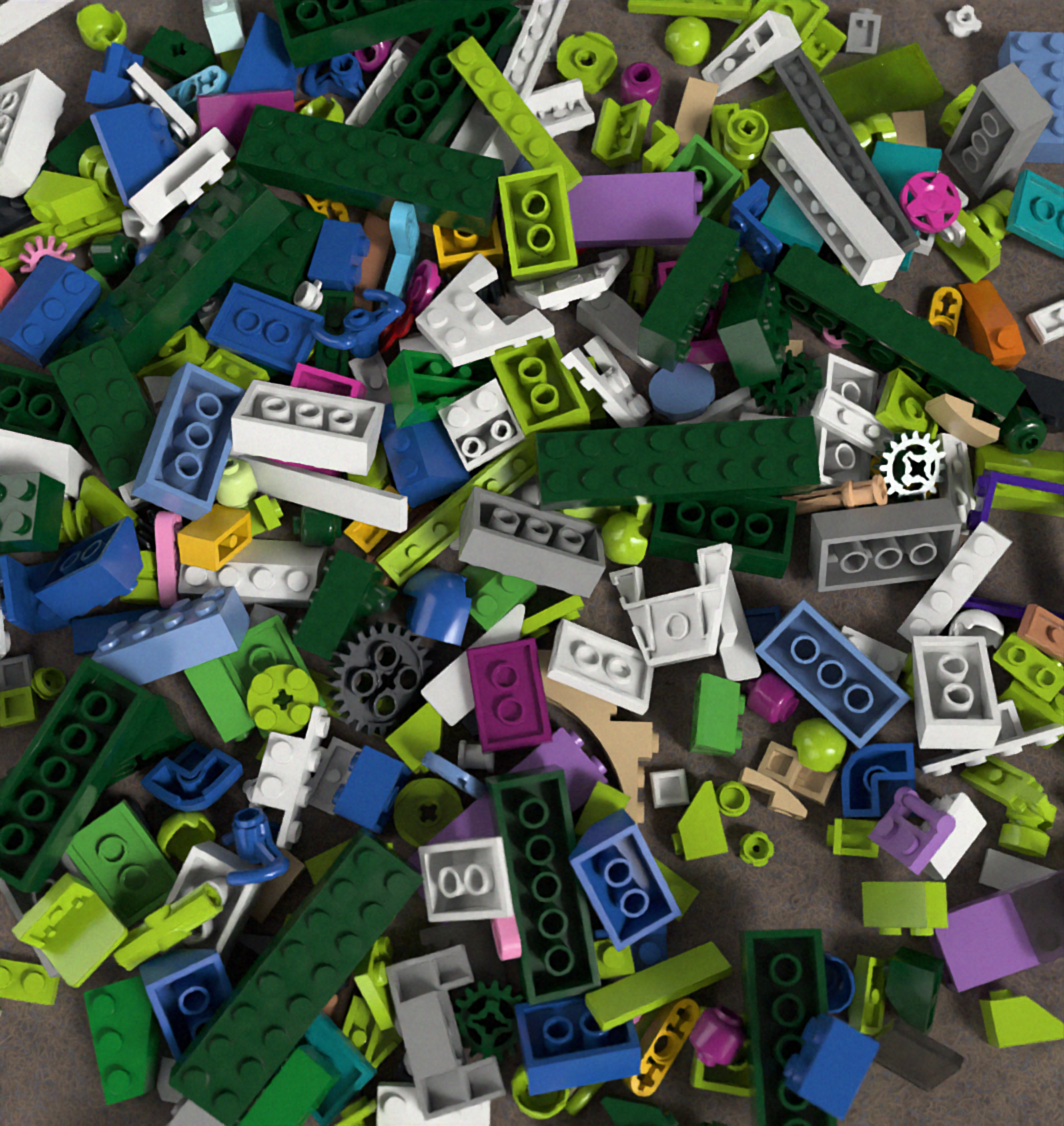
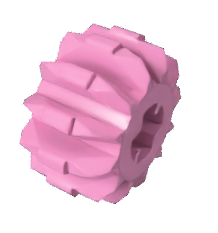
[19,235,76,274]

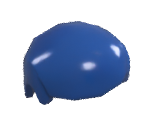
[824,952,855,1013]

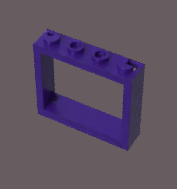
[959,469,1064,620]

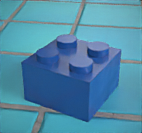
[332,745,413,835]
[784,1013,880,1121]

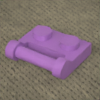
[868,786,956,875]

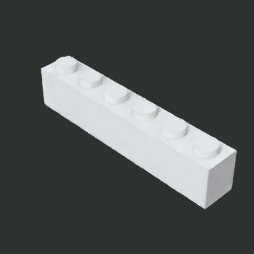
[761,127,905,286]

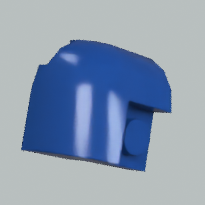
[85,42,144,110]
[402,567,472,646]
[140,741,243,812]
[841,743,917,818]

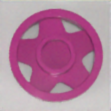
[899,172,961,233]
[405,259,441,319]

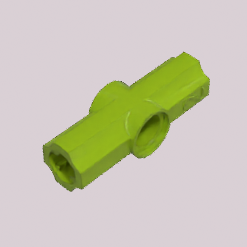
[113,882,224,971]

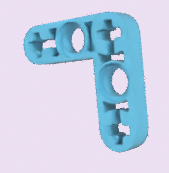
[165,65,232,149]
[380,201,421,308]

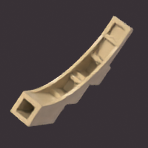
[537,650,659,824]

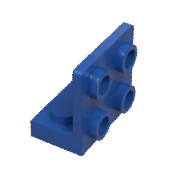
[728,178,783,274]
[0,554,72,635]

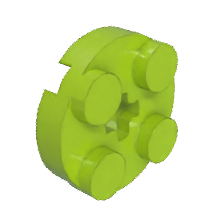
[557,32,617,94]
[247,664,320,736]
[394,778,464,847]

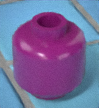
[349,40,391,71]
[620,62,661,106]
[745,671,799,724]
[689,1005,747,1067]

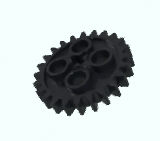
[325,621,434,736]

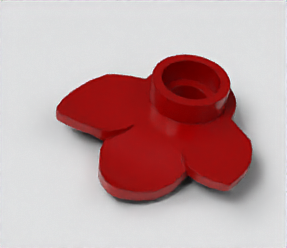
[378,299,416,353]

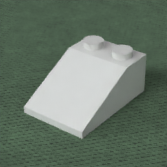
[912,636,1002,749]
[418,837,514,922]

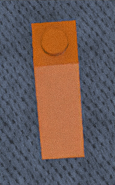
[957,279,1026,370]

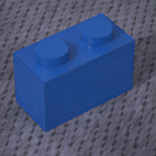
[307,219,370,292]

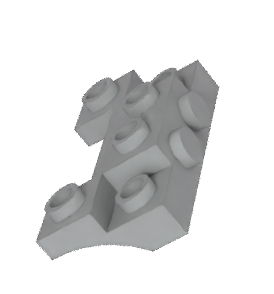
[385,944,506,1121]

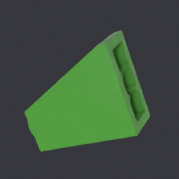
[184,657,256,743]

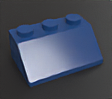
[227,12,306,96]
[90,103,186,209]
[0,254,102,370]
[380,403,472,509]
[34,516,143,621]
[568,808,682,952]
[138,949,233,1061]
[514,990,641,1096]

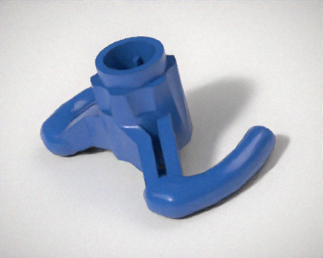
[303,53,367,103]
[310,288,406,359]
[221,807,290,885]

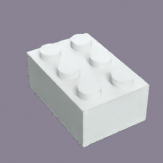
[158,840,267,968]

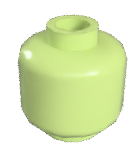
[215,457,258,508]

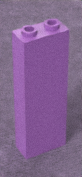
[500,171,703,250]
[407,727,608,925]
[928,868,1064,993]

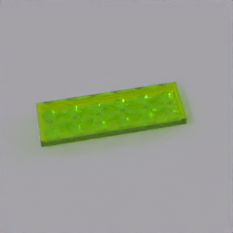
[748,42,945,146]

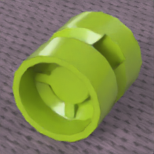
[722,109,769,170]
[849,112,897,160]
[79,145,121,200]
[971,190,1014,241]
[120,551,160,604]
[998,804,1057,858]

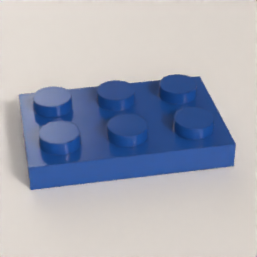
[206,282,325,376]

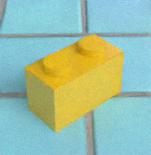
[177,503,252,572]

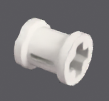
[458,740,495,773]

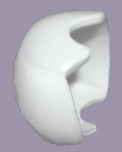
[122,209,166,250]
[948,609,1004,649]

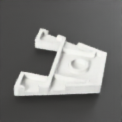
[507,246,630,311]
[415,253,555,367]
[561,335,652,428]
[609,543,732,668]

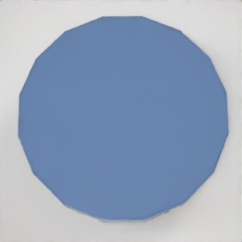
[649,362,715,421]
[421,751,487,799]

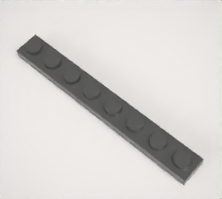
[772,47,920,254]

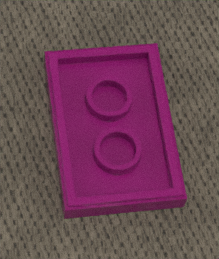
[196,88,295,160]
[466,637,553,755]

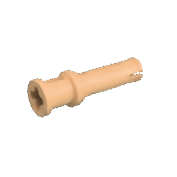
[781,474,888,515]

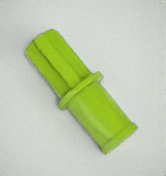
[626,246,655,310]

